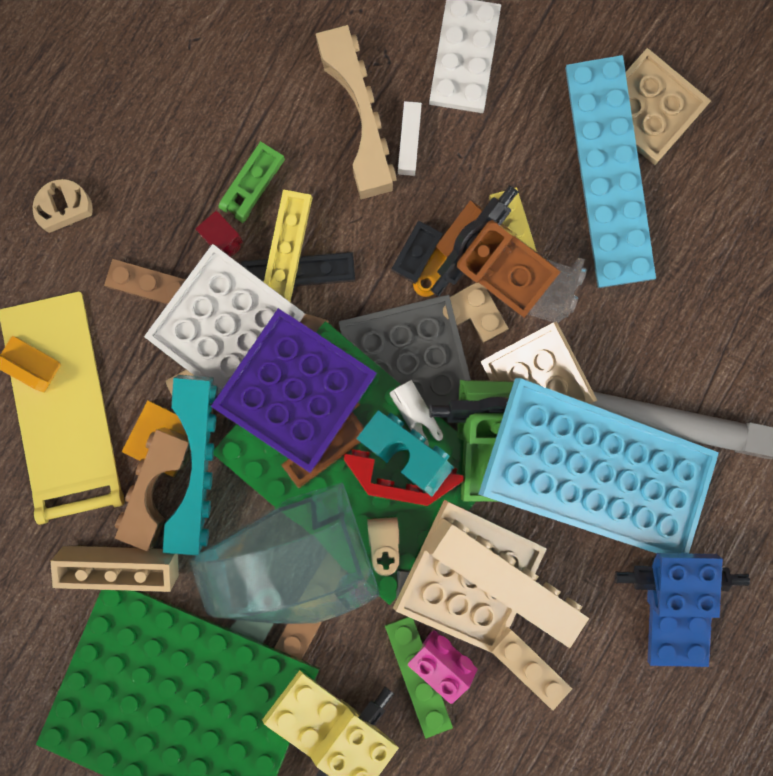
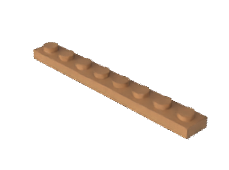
[104,259,329,332]

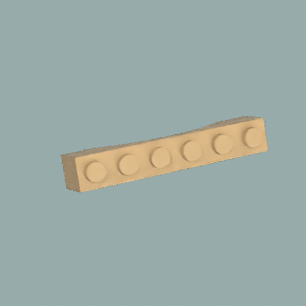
[316,25,397,199]

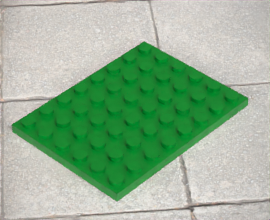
[213,321,476,605]
[36,590,320,776]

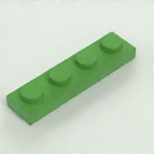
[385,616,453,739]

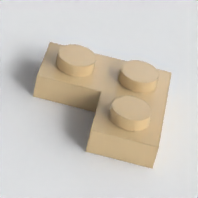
[443,283,509,343]

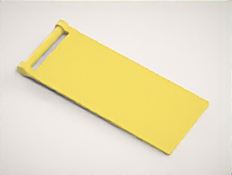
[0,292,125,525]

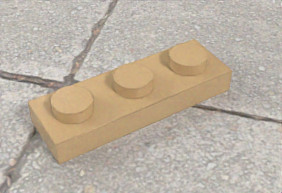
[489,627,572,710]

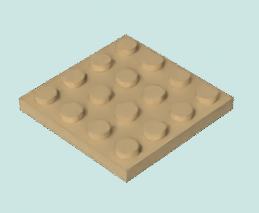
[393,500,547,653]

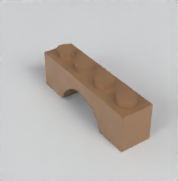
[115,427,191,551]

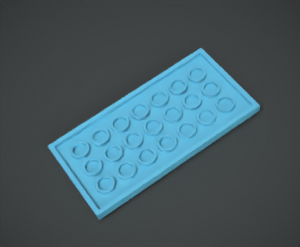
[478,378,719,553]

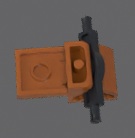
[430,185,561,318]

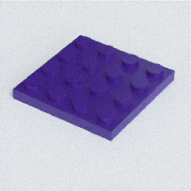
[211,308,377,473]

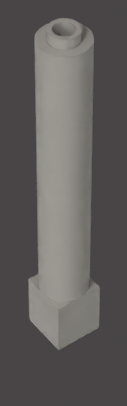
[591,392,773,459]

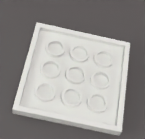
[144,244,305,394]

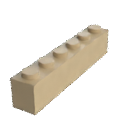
[423,519,589,648]

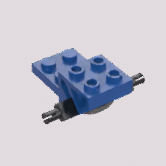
[614,553,750,667]

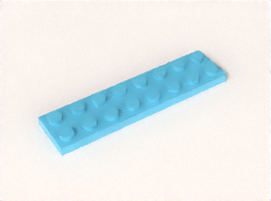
[565,55,656,288]

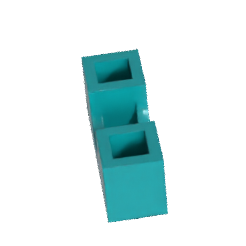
[356,410,454,497]

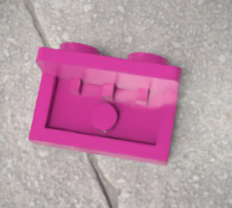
[408,630,478,704]

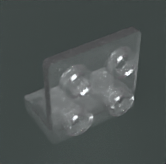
[528,258,587,323]

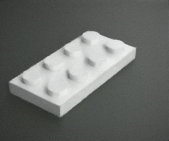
[429,0,501,113]

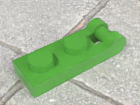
[219,141,285,223]

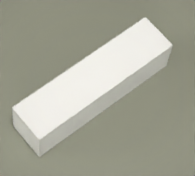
[398,101,422,176]

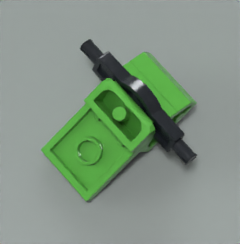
[429,380,514,502]

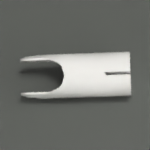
[389,380,443,446]

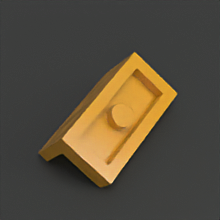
[0,336,61,393]

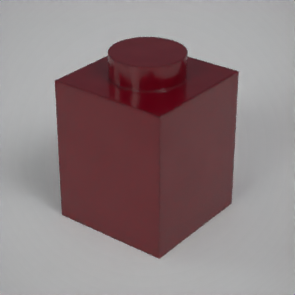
[195,210,243,257]

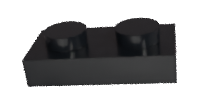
[391,220,443,284]

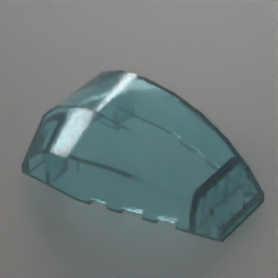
[188,482,380,624]

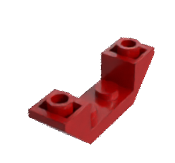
[344,449,464,506]

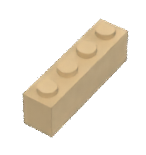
[51,546,179,592]

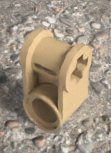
[367,517,399,576]

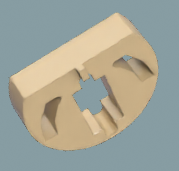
[33,179,93,233]

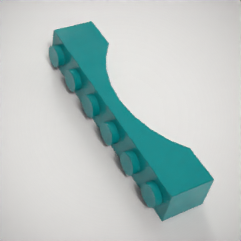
[163,375,218,555]

